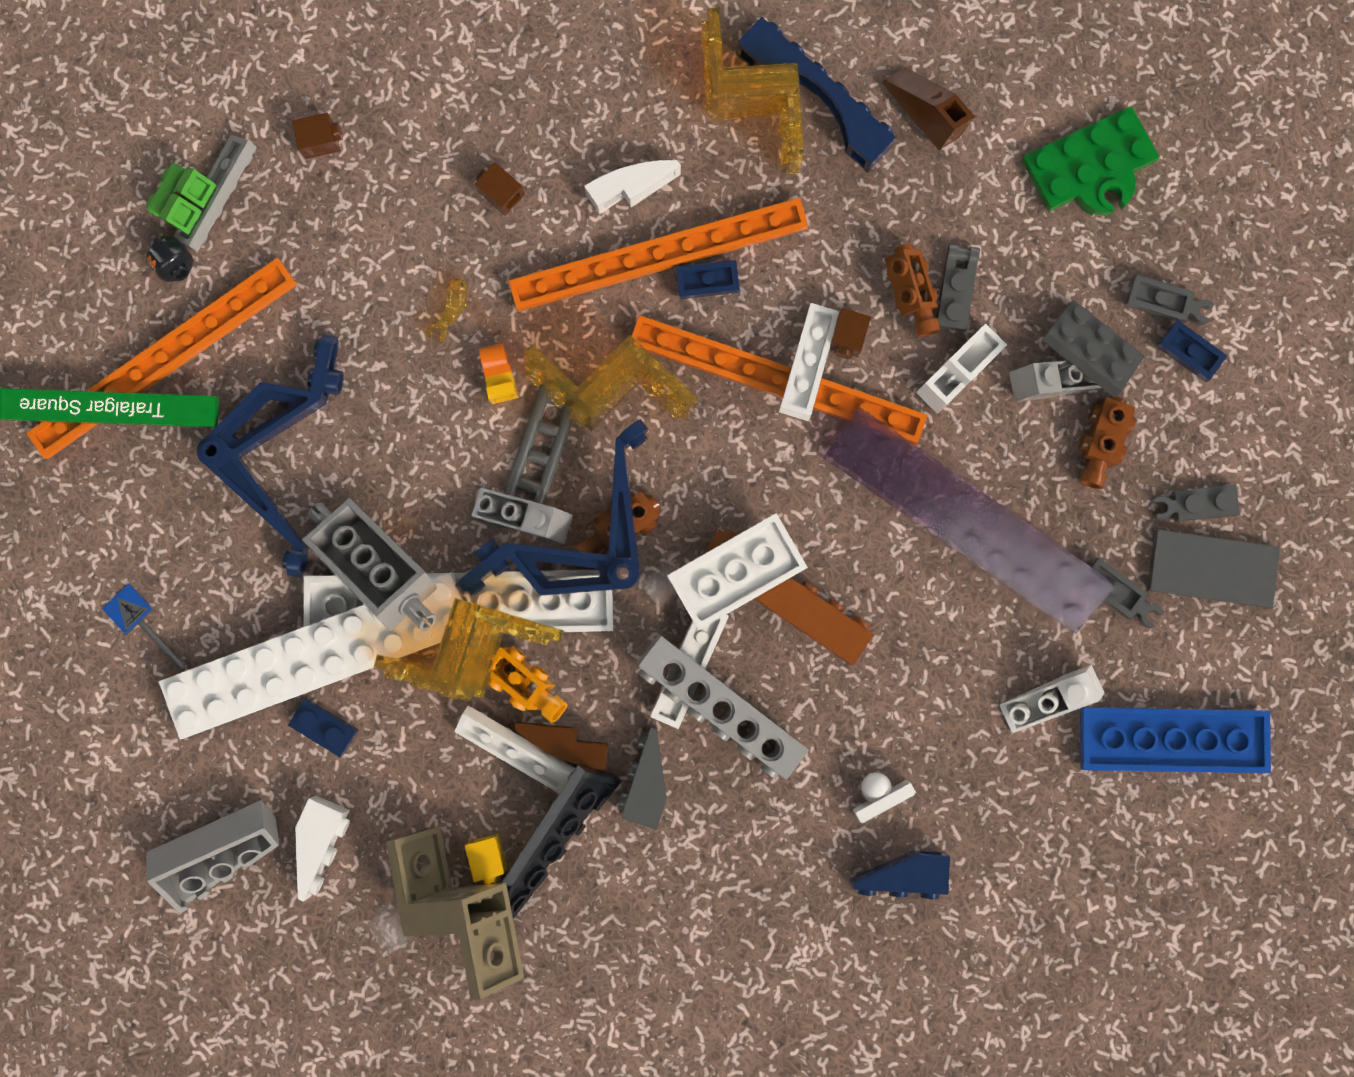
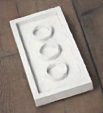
[667,513,808,630]

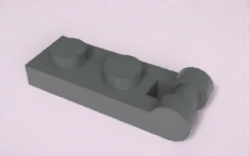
[937,243,980,332]

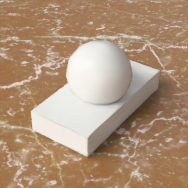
[852,772,916,823]

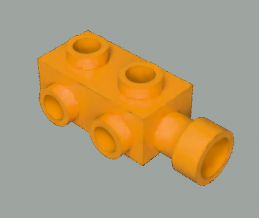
[482,646,567,723]

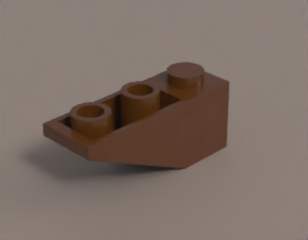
[882,67,975,151]

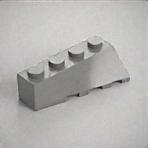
[146,800,279,914]

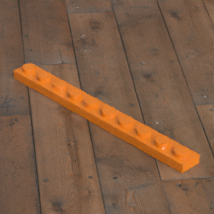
[508,198,808,312]
[26,257,298,459]
[629,315,928,445]

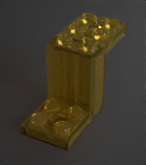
[701,7,804,174]
[523,335,698,431]
[373,598,564,701]

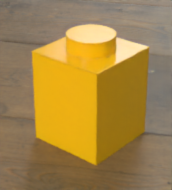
[464,833,508,885]

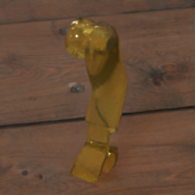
[426,277,467,342]

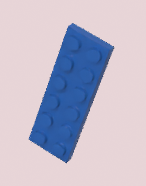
[1080,707,1271,774]

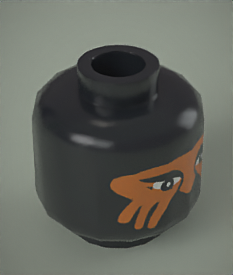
[146,236,194,282]

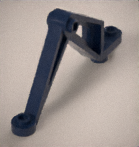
[197,334,344,578]
[455,419,649,597]

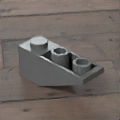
[618,726,667,830]

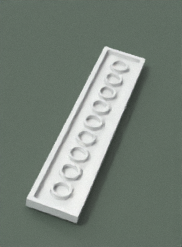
[304,569,614,634]
[159,572,474,740]

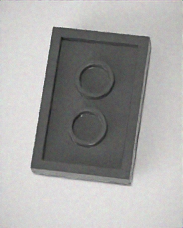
[1042,300,1145,398]

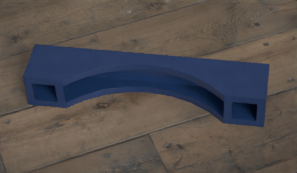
[736,17,896,173]

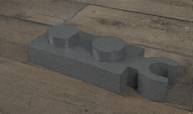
[1124,274,1214,325]
[1151,485,1240,522]
[1078,558,1164,628]

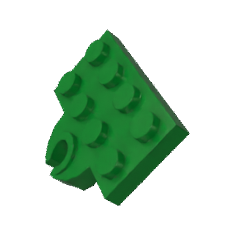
[1022,106,1160,216]

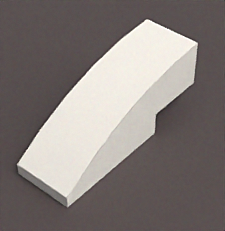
[584,160,681,214]
[916,324,1007,414]

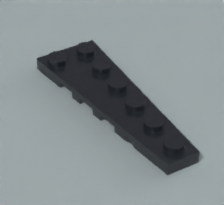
[501,765,622,919]

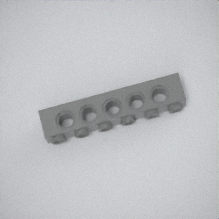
[635,634,809,780]

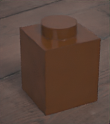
[292,113,343,159]
[475,162,525,216]
[830,308,871,359]

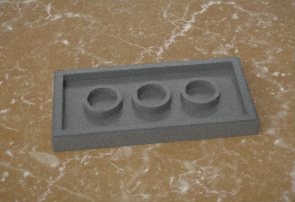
[1147,530,1280,608]

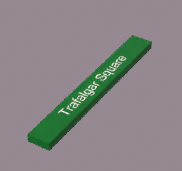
[0,388,219,428]

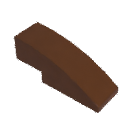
[514,722,609,770]

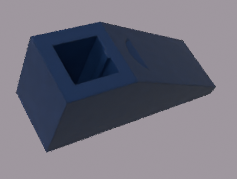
[850,850,950,899]

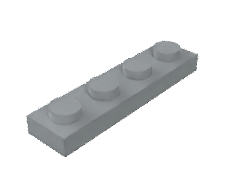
[173,135,257,252]

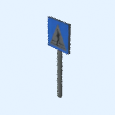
[102,583,186,671]

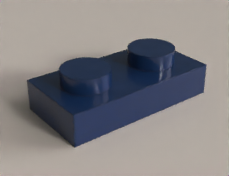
[676,260,740,300]
[1156,320,1227,382]
[288,698,359,757]

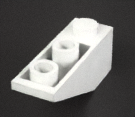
[999,665,1104,733]
[295,795,350,902]

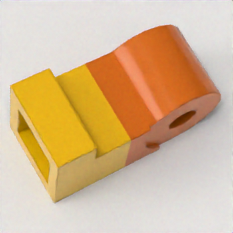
[479,342,519,404]

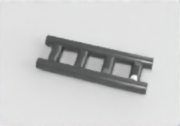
[504,379,583,505]

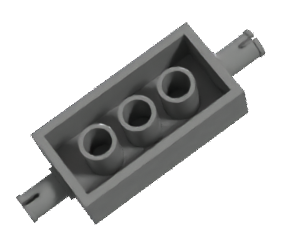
[302,498,437,631]

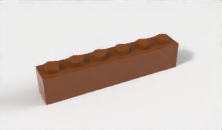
[701,529,874,665]

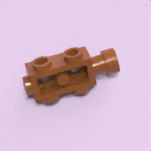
[884,244,941,338]
[1079,396,1136,489]
[575,491,661,554]

